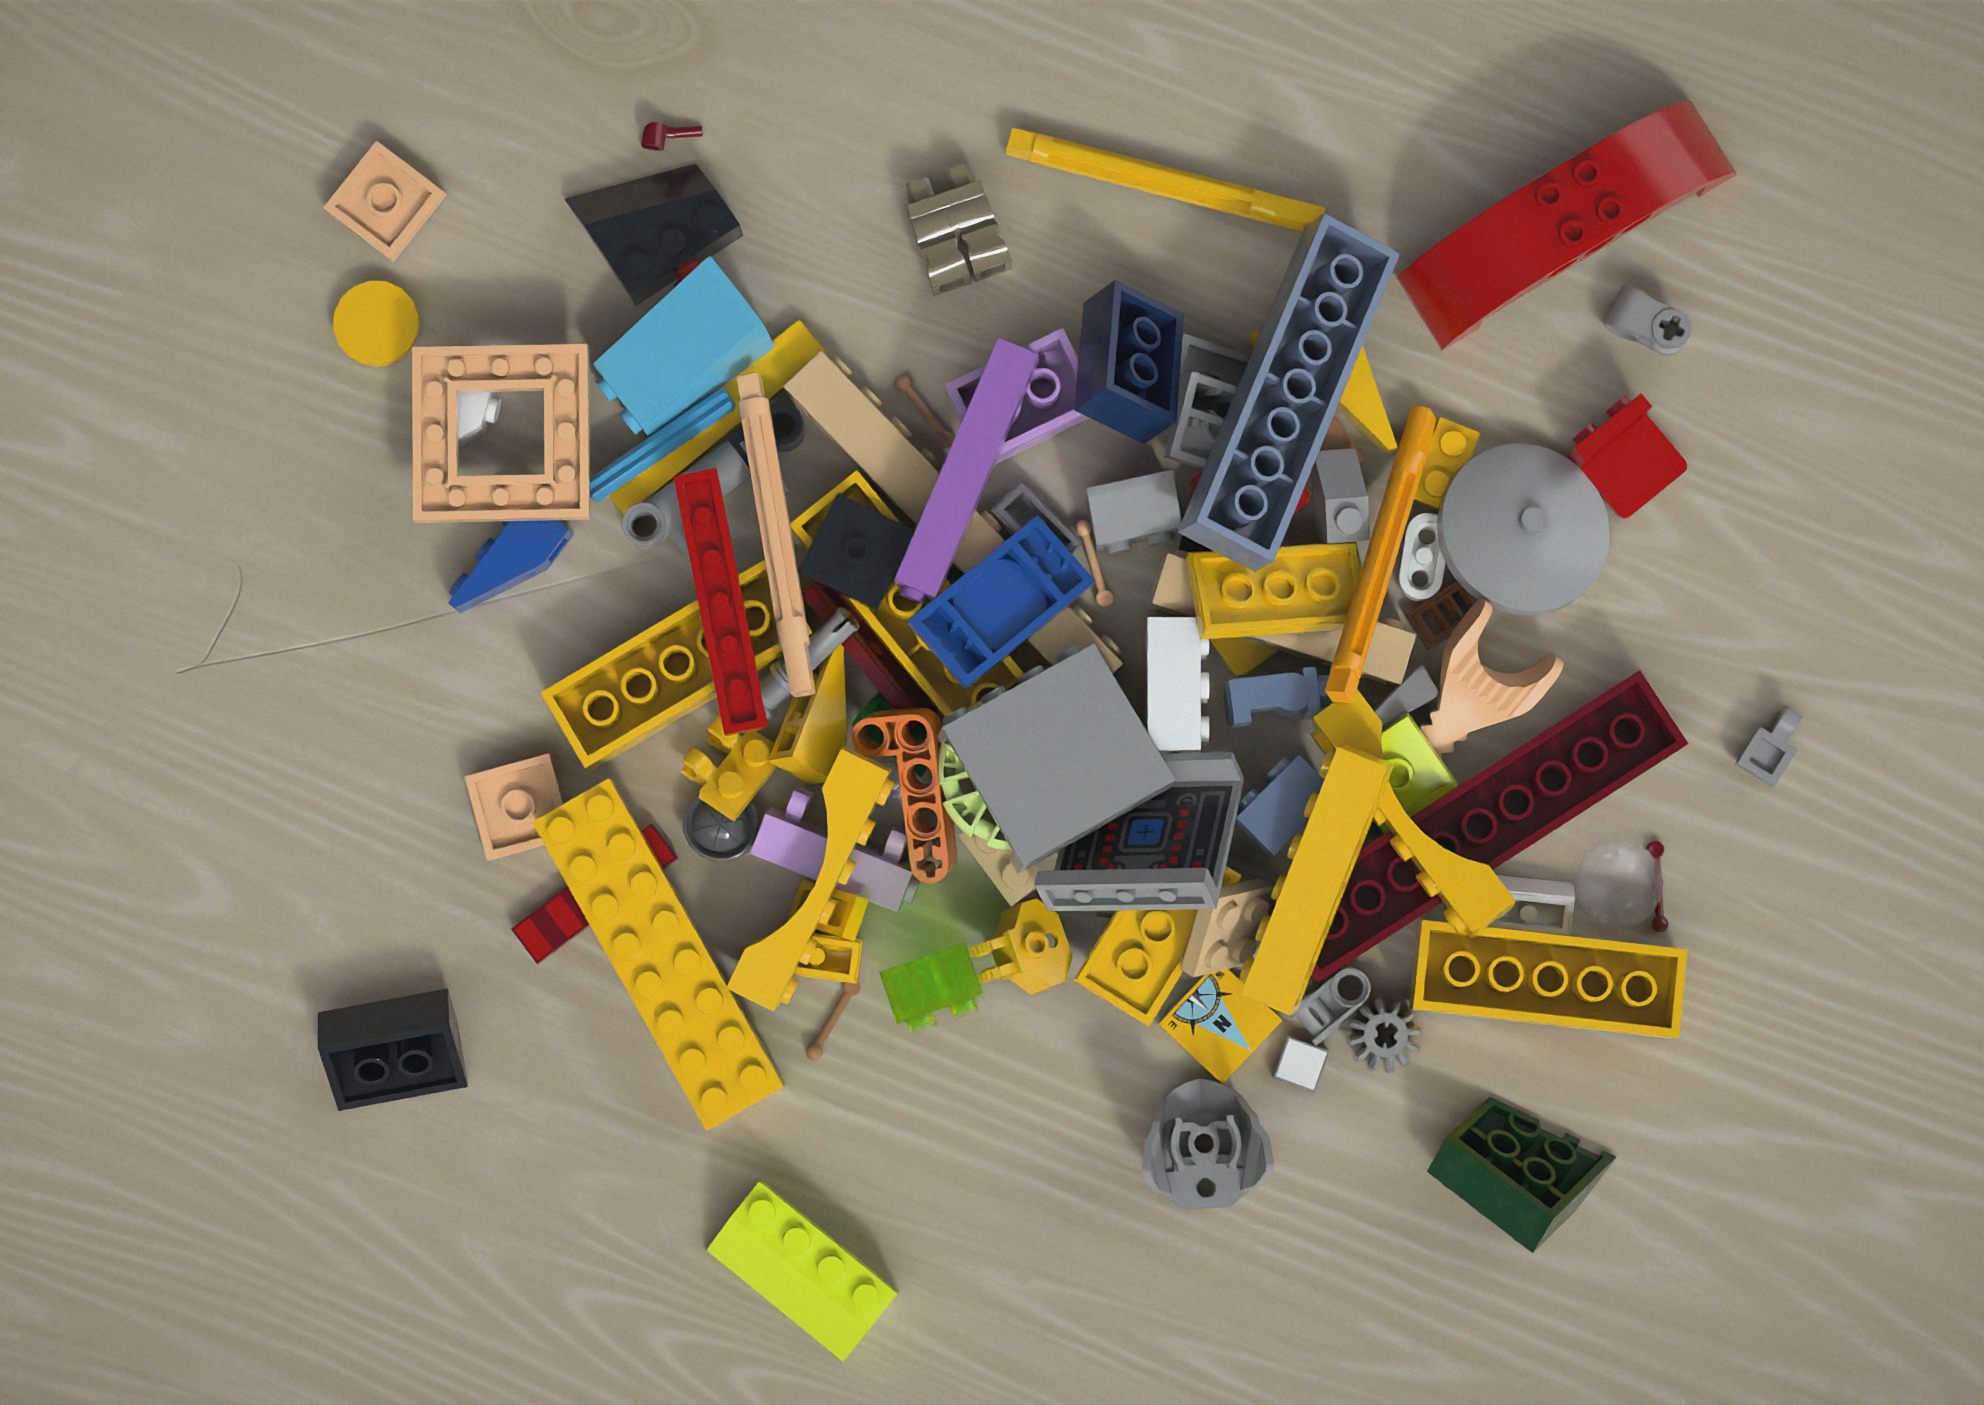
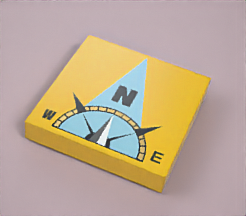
[1158,969,1283,1084]

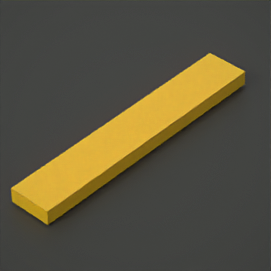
[608,320,827,515]

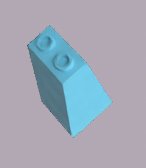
[593,256,775,437]

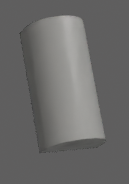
[989,481,1083,555]

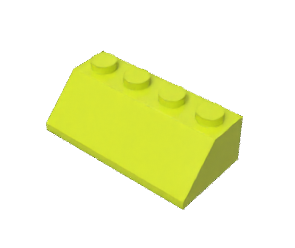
[707,1181,899,1362]

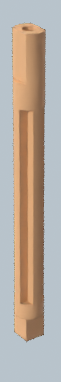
[737,372,816,697]

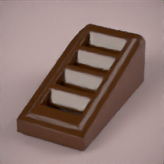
[1404,580,1494,652]

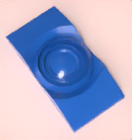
[907,515,1095,689]

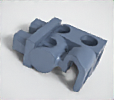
[1223,667,1334,728]

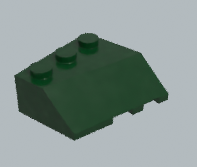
[1427,1097,1616,1253]

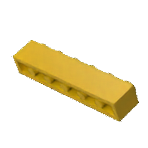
[1239,744,1394,1016]

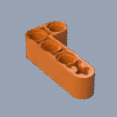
[851,707,958,884]

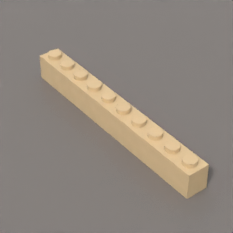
[783,351,1123,676]

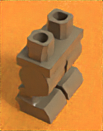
[906,163,1012,296]

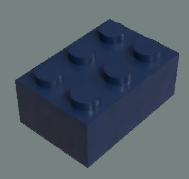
[1074,280,1184,444]

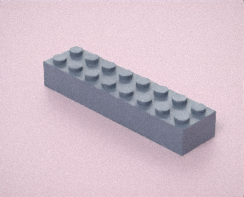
[1178,213,1400,572]

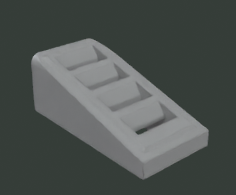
[1373,665,1439,729]

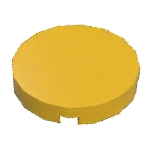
[333,281,421,368]

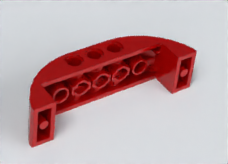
[1397,100,1737,351]

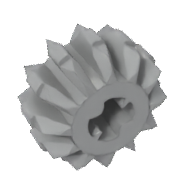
[1346,998,1422,1073]

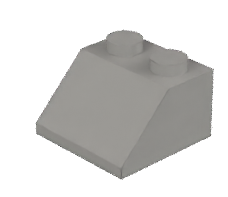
[1085,470,1181,556]

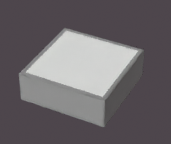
[1273,1036,1330,1093]

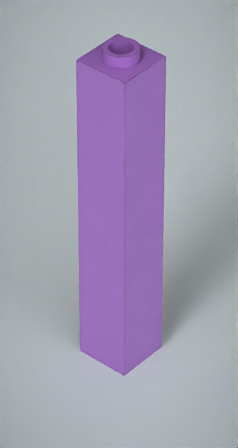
[894,337,1039,605]

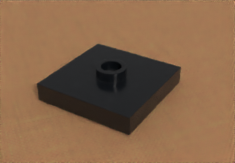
[798,492,915,612]

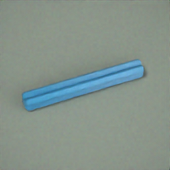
[590,389,735,502]

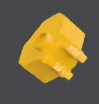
[967,898,1073,995]

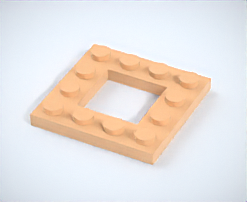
[412,344,590,523]

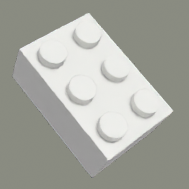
[1145,617,1209,754]

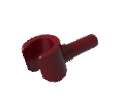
[641,122,703,151]

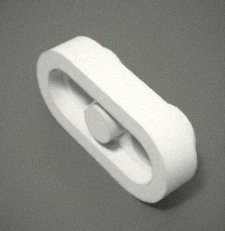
[1398,513,1446,601]

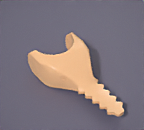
[1420,598,1564,760]

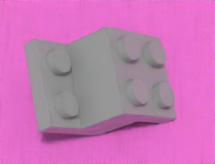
[1164,333,1251,469]

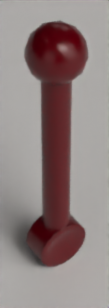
[1646,841,1669,933]

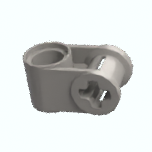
[1603,285,1691,355]
[1290,968,1371,1046]

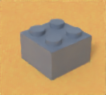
[1234,755,1324,861]

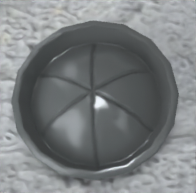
[683,792,759,862]

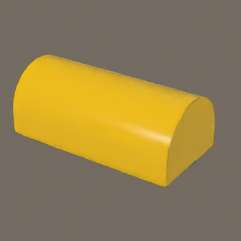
[775,927,864,984]

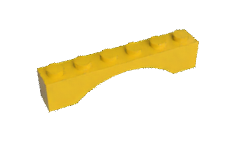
[1310,689,1516,938]
[726,746,895,1011]

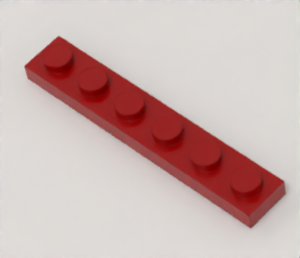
[673,468,769,736]

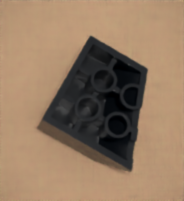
[565,164,743,306]

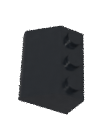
[318,988,468,1111]

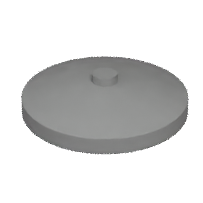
[1437,443,1610,616]

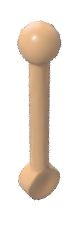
[1075,519,1113,607]

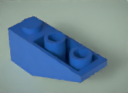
[448,520,574,613]

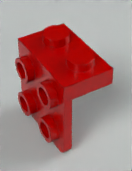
[1568,393,1687,519]

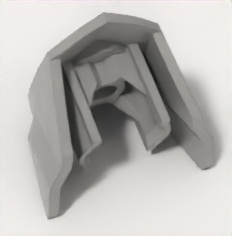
[1143,1078,1274,1209]

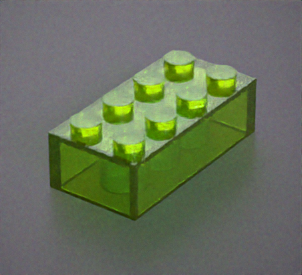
[879,943,985,1034]

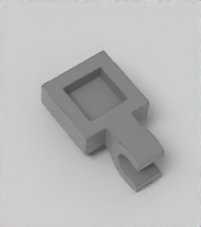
[1735,707,1803,787]

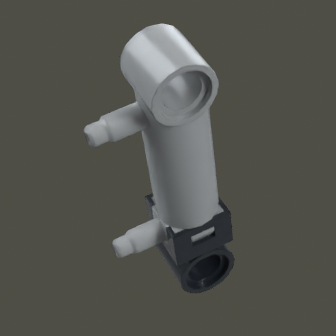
[622,403,805,562]

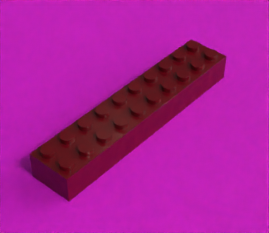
[1268,670,1689,984]

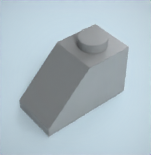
[1312,448,1370,543]

